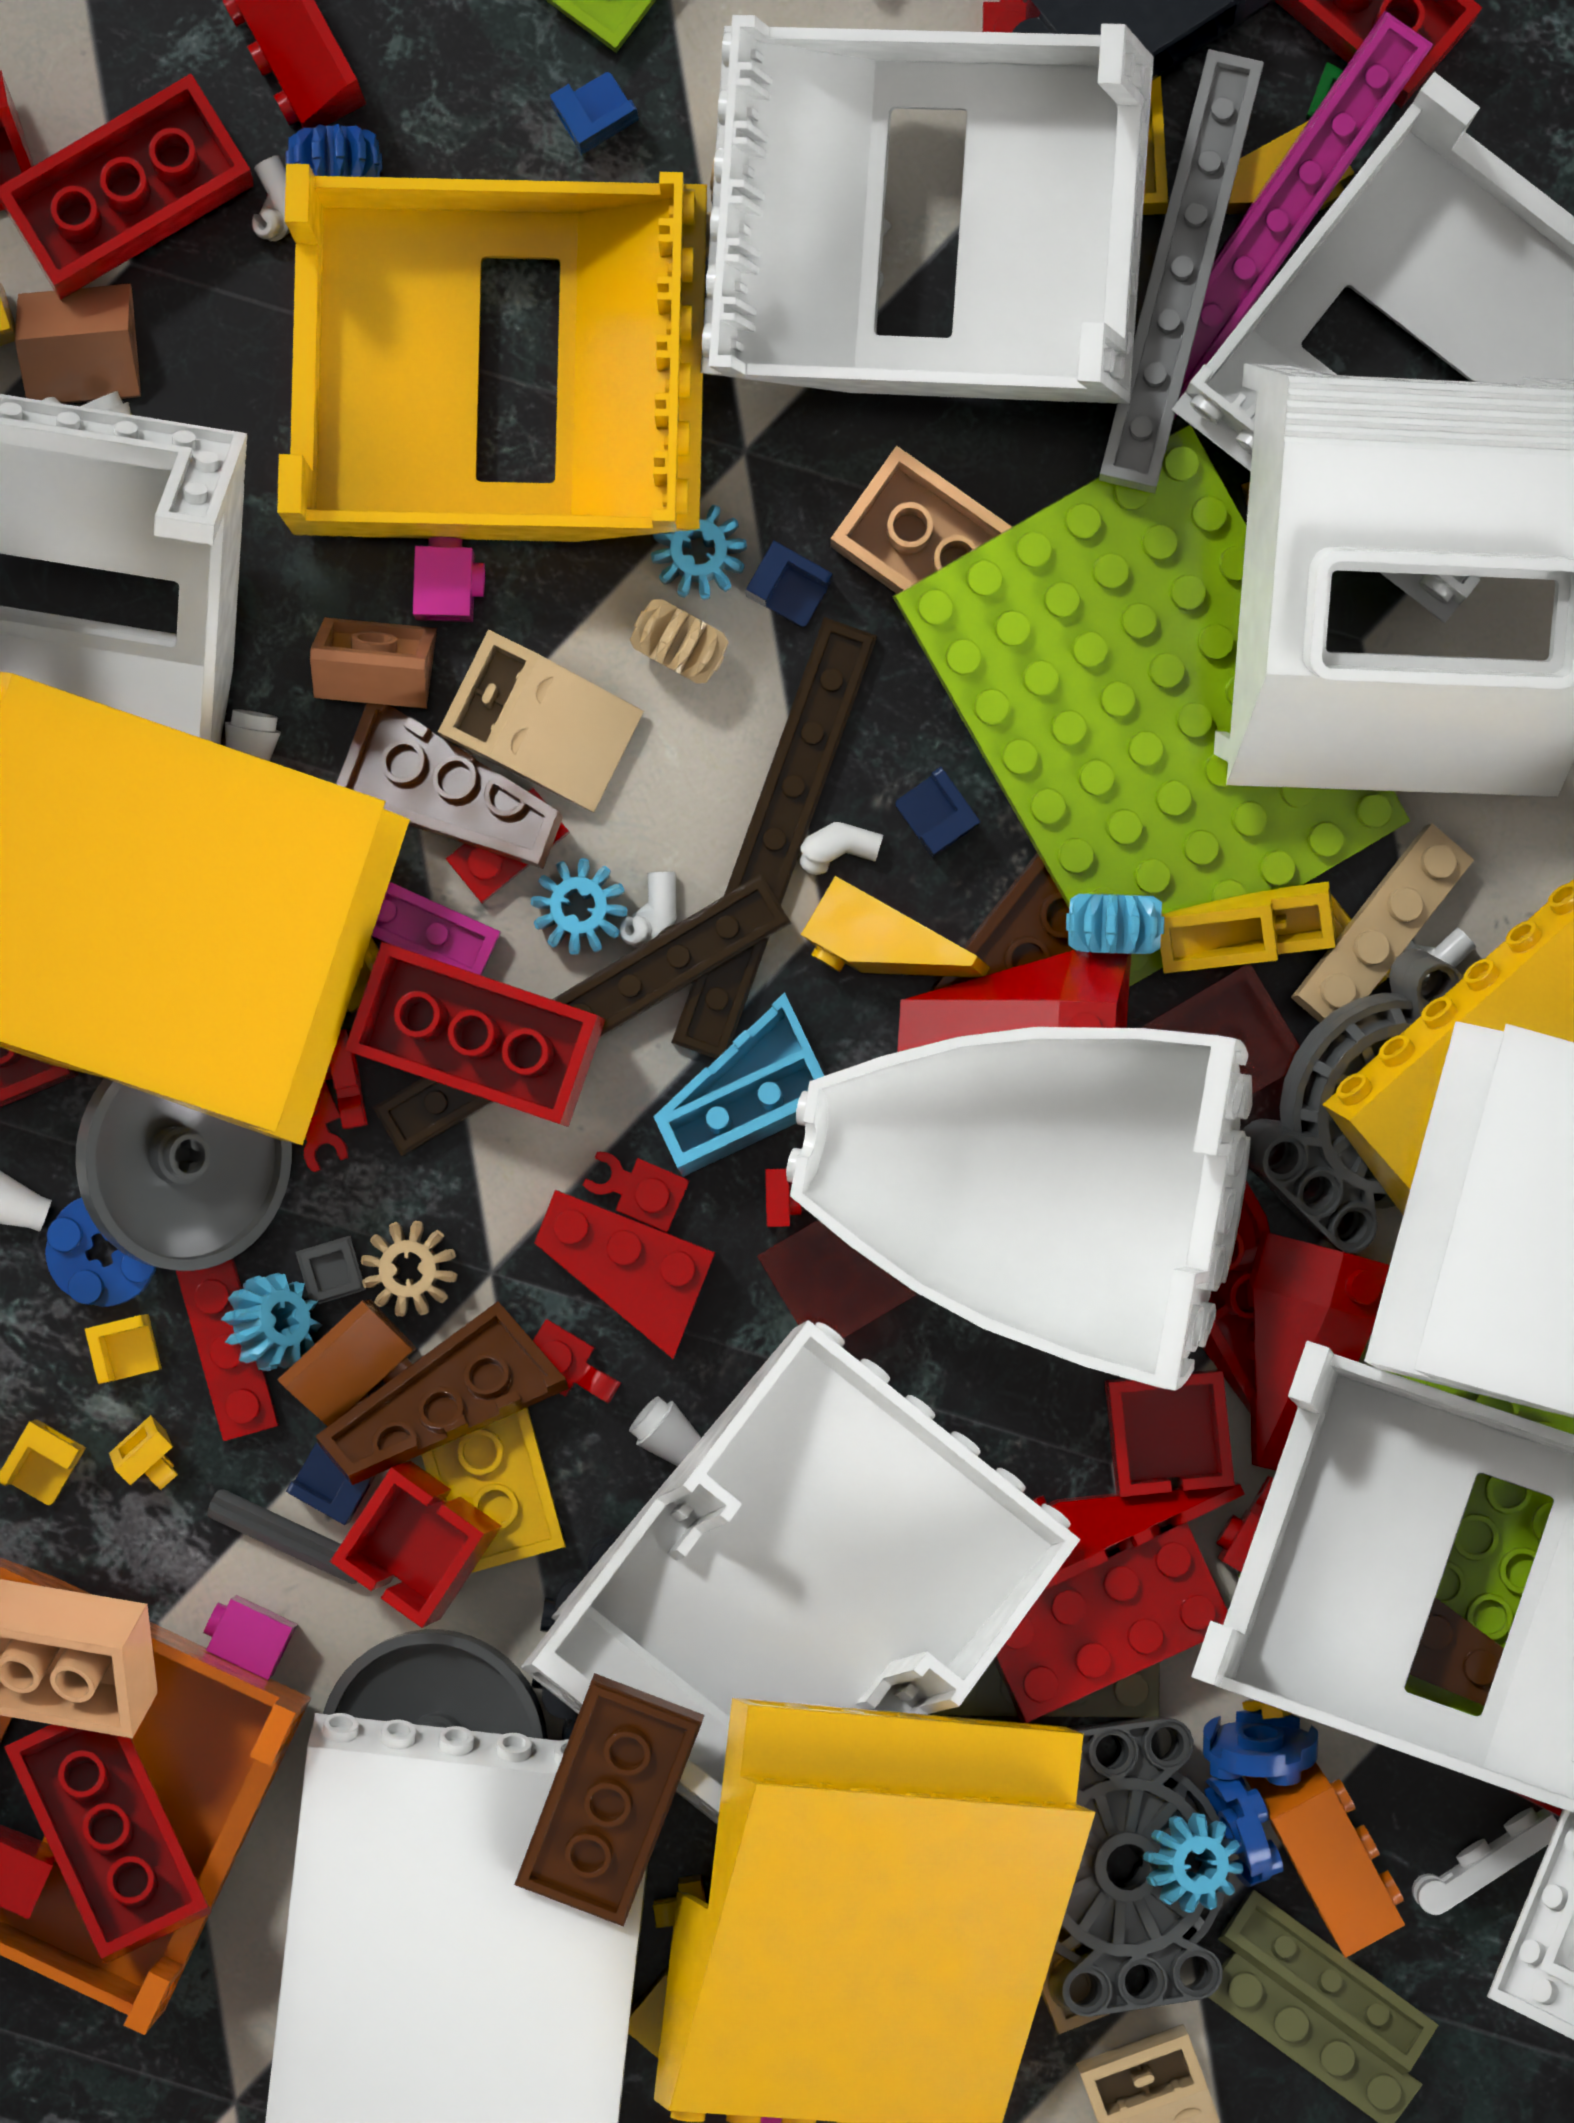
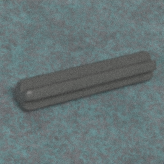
[207,1489,357,1584]

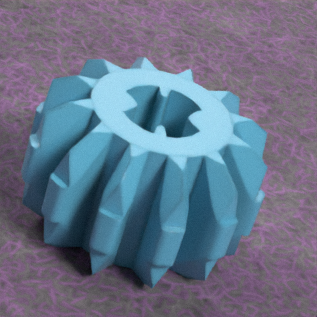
[651,505,747,600]
[531,858,628,955]
[1066,894,1165,954]
[221,1273,322,1371]
[1143,1813,1244,1913]

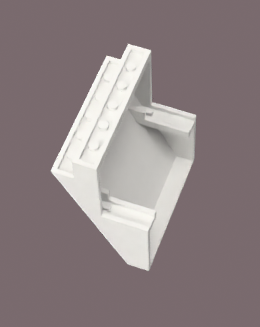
[1364,1021,1574,1418]
[521,1320,1081,1825]
[265,1713,648,2123]

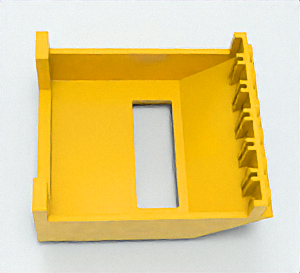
[277,164,707,542]

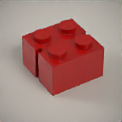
[1105,1369,1235,1497]
[329,1461,502,1628]

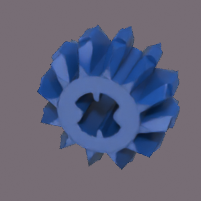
[285,124,382,177]

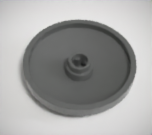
[75,1078,292,1271]
[323,1629,548,1739]

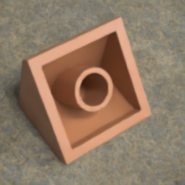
[14,284,141,404]
[310,617,437,709]

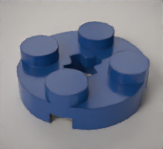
[45,1197,157,1307]
[1203,1710,1318,1786]
[1204,1777,1283,1887]

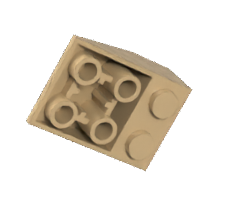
[438,629,644,813]
[1076,2024,1220,2123]

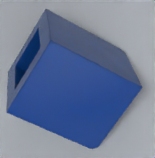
[550,72,639,155]

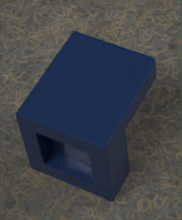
[745,540,833,627]
[895,766,980,858]
[286,1442,376,1525]

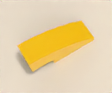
[1160,881,1336,974]

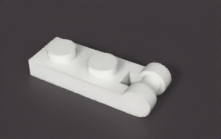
[1412,1808,1558,1915]

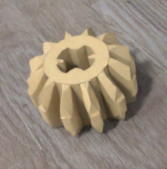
[630,599,729,684]
[361,1221,458,1317]

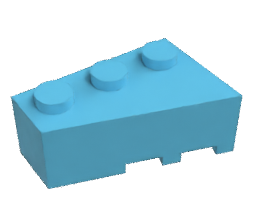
[653,992,824,1177]

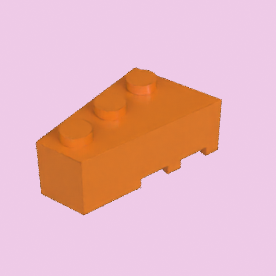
[1244,1762,1405,1958]

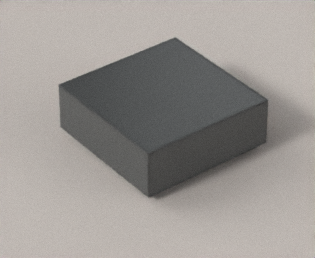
[295,1235,367,1305]

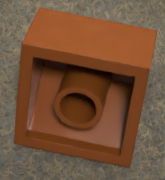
[277,1299,417,1426]

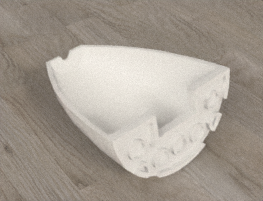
[786,1027,1252,1391]

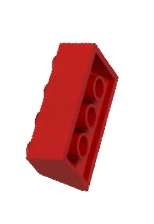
[222,0,366,128]

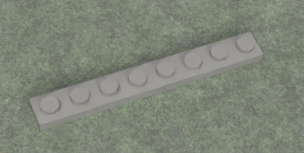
[1099,49,1264,494]

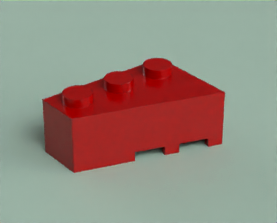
[534,1190,716,1359]

